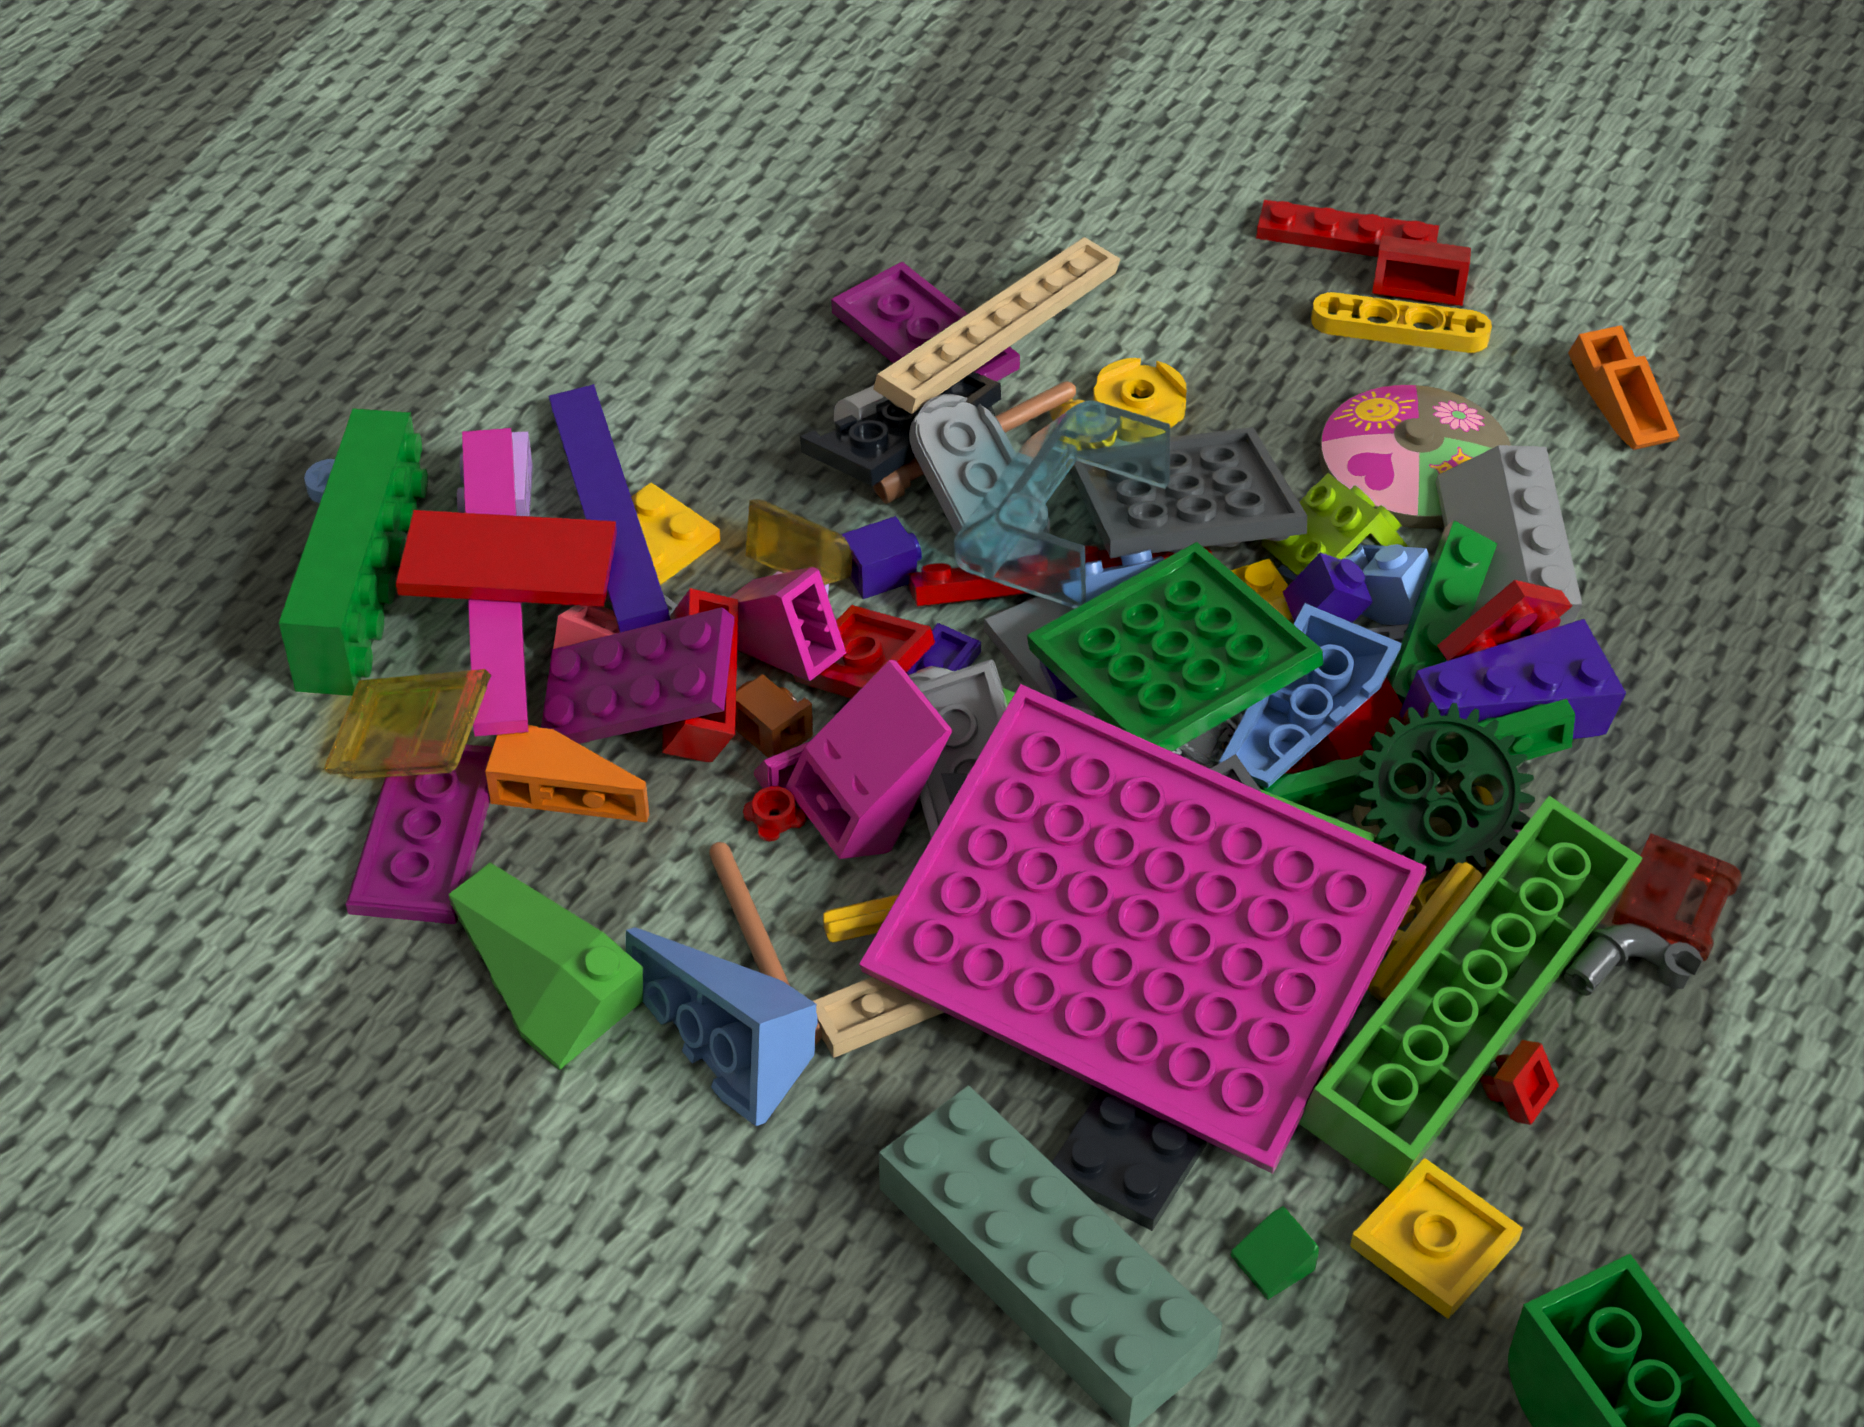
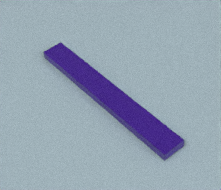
[548,384,671,633]

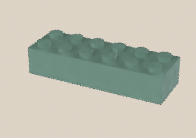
[879,1085,1222,1427]

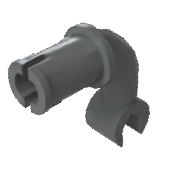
[1564,924,1703,996]

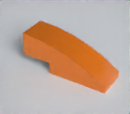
[1568,325,1679,450]

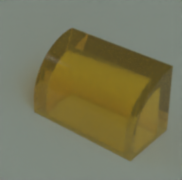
[745,499,852,585]

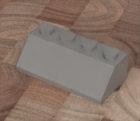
[1435,445,1583,627]

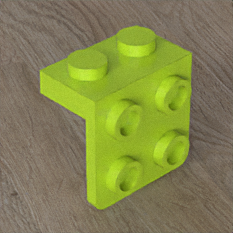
[1262,473,1409,576]

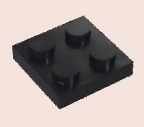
[1051,1089,1207,1231]

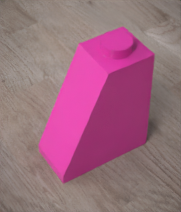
[730,567,846,682]

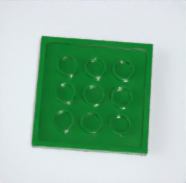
[1027,542,1324,752]

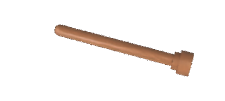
[872,381,1076,504]
[709,842,822,1045]

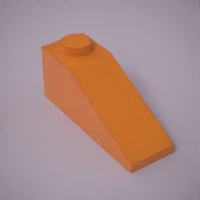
[485,725,649,822]

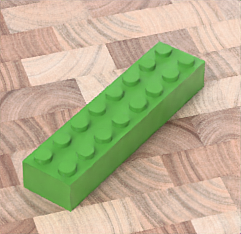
[1299,796,1643,1191]

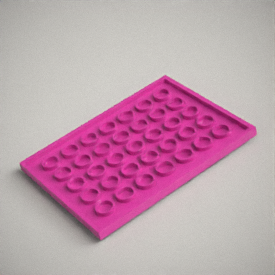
[859,684,1426,1174]

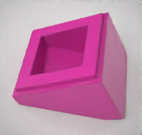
[754,741,810,789]

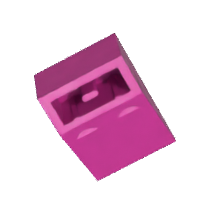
[786,660,953,859]

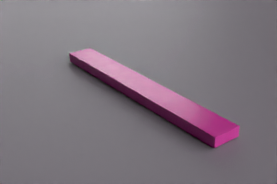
[462,428,529,737]

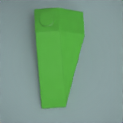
[449,862,643,1070]

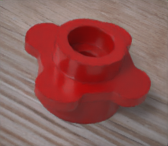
[743,786,806,842]

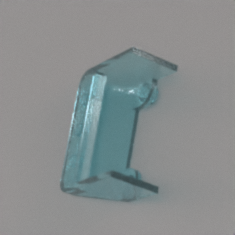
[954,401,1170,609]

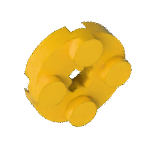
[1093,358,1187,439]

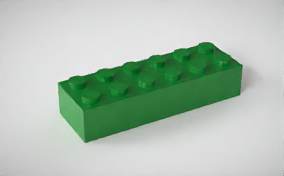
[279,408,428,696]

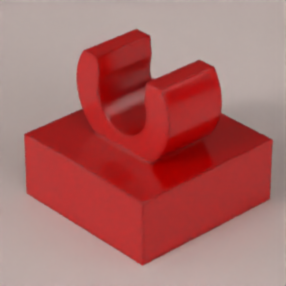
[1480,1040,1559,1125]

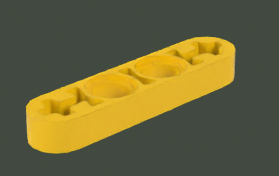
[1311,292,1492,353]

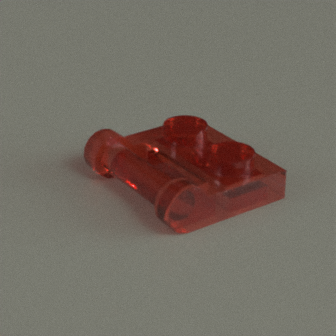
[1612,833,1742,962]

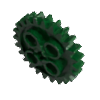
[1354,702,1535,878]

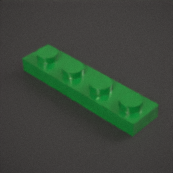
[1388,520,1498,705]

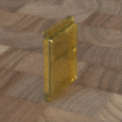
[323,669,491,779]

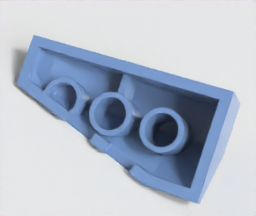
[1218,603,1402,788]
[626,927,818,1126]

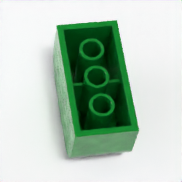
[1508,1253,1761,1427]

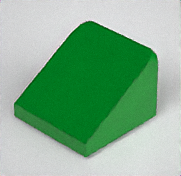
[1230,1206,1319,1300]

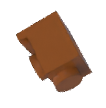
[735,674,813,758]

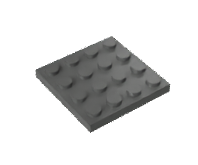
[1067,427,1307,558]

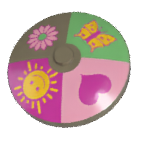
[1319,385,1511,529]

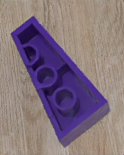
[1399,619,1626,739]

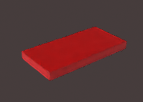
[396,510,617,607]

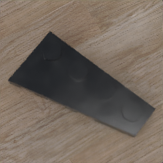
[800,371,1001,486]

